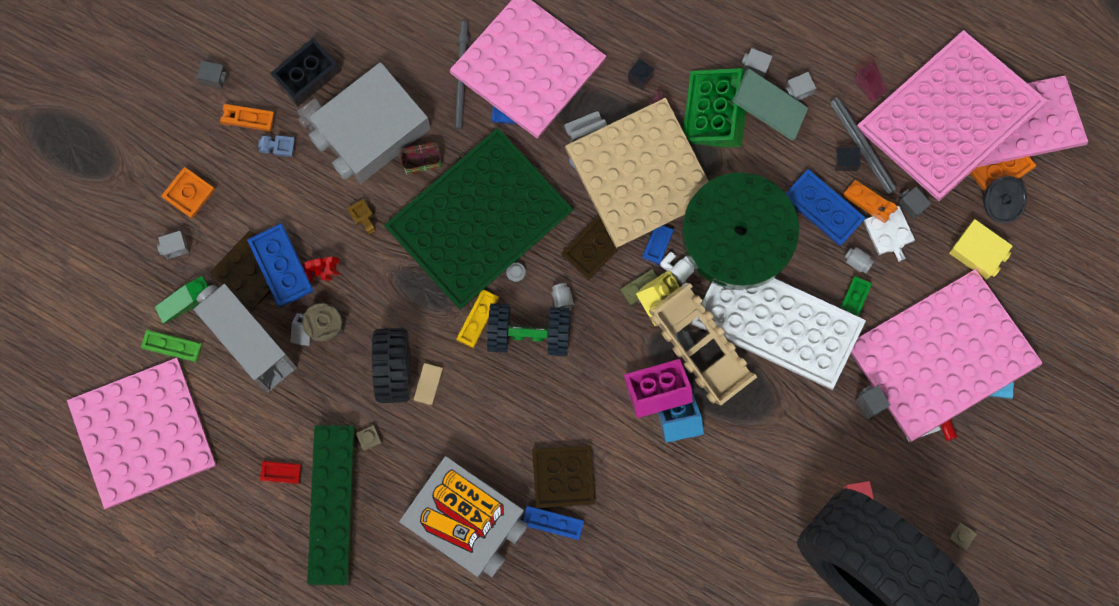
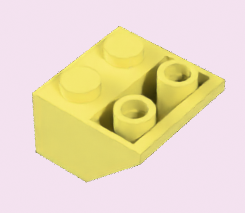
[636,270,679,326]

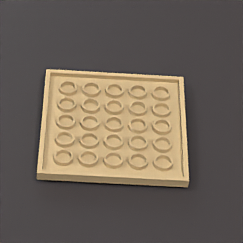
[565,98,709,248]

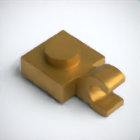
[347,199,375,235]

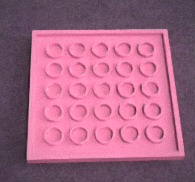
[450,0,606,139]
[67,358,217,509]

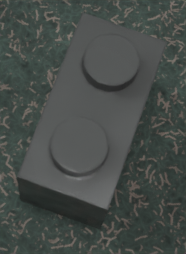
[855,385,891,420]

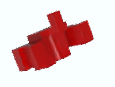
[302,256,340,282]

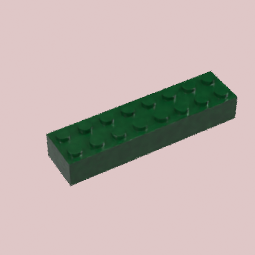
[307,425,356,586]

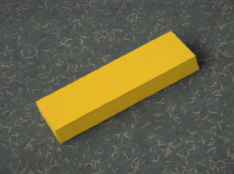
[456,290,500,349]

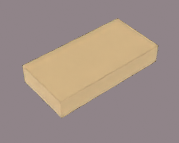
[413,363,443,406]

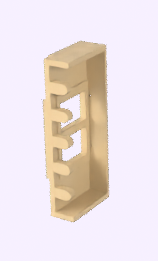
[649,283,757,405]

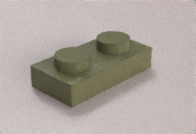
[620,269,657,306]

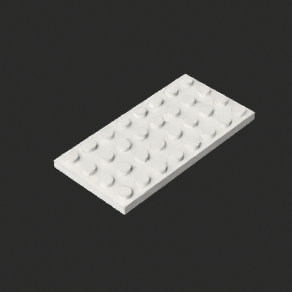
[692,278,866,390]

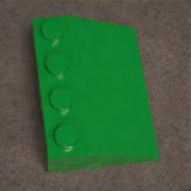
[683,68,746,148]

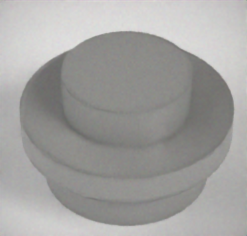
[506,263,526,282]

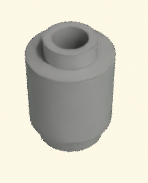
[844,247,874,274]
[551,283,574,311]

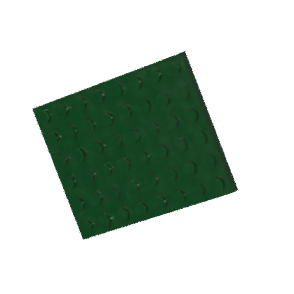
[384,128,574,311]

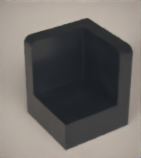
[835,147,860,171]

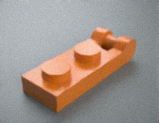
[220,104,275,132]
[843,180,898,223]

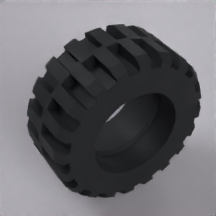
[372,328,411,403]

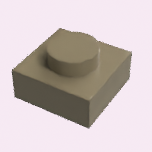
[356,425,382,452]
[948,523,977,551]

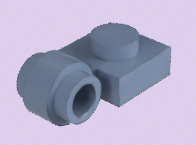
[258,135,295,158]

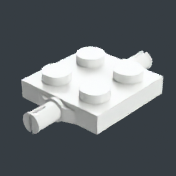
[863,206,915,262]

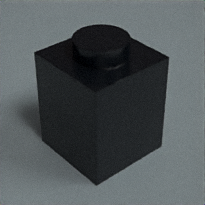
[628,58,655,91]

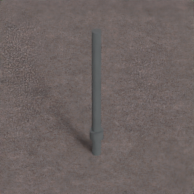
[454,21,469,130]

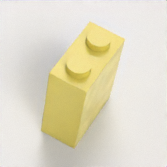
[949,219,1012,280]

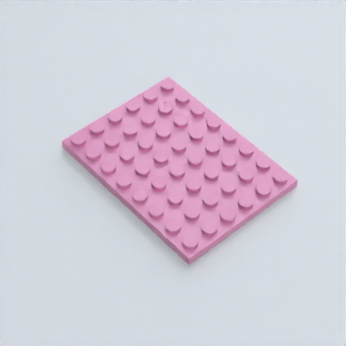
[857,30,1047,201]
[851,269,1043,442]

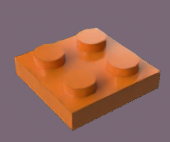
[161,167,215,219]

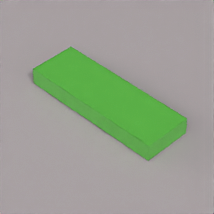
[141,330,203,363]

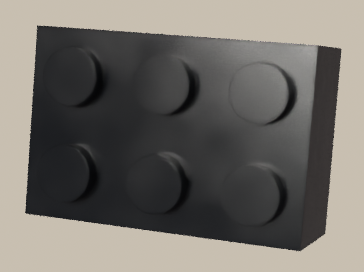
[270,37,340,107]

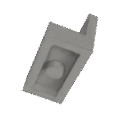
[564,111,607,143]

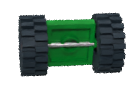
[487,303,570,356]

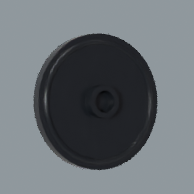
[983,176,1027,223]

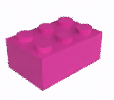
[624,359,693,418]

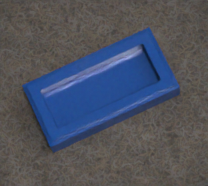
[642,225,674,265]

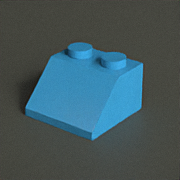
[657,393,704,443]

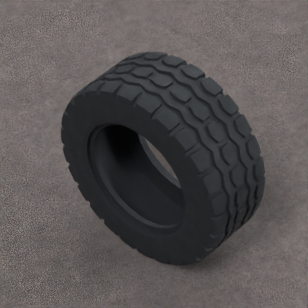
[797,488,980,606]

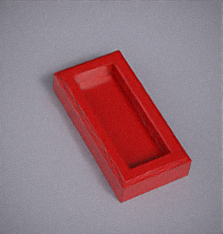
[260,461,302,484]

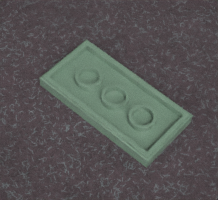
[732,69,808,140]

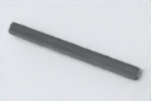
[830,97,897,194]

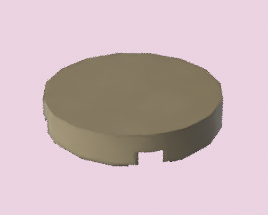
[302,303,342,342]

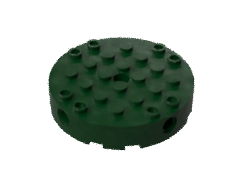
[681,173,799,290]

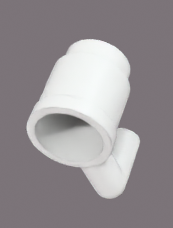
[660,252,695,284]

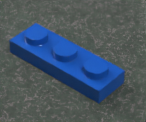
[523,506,584,540]

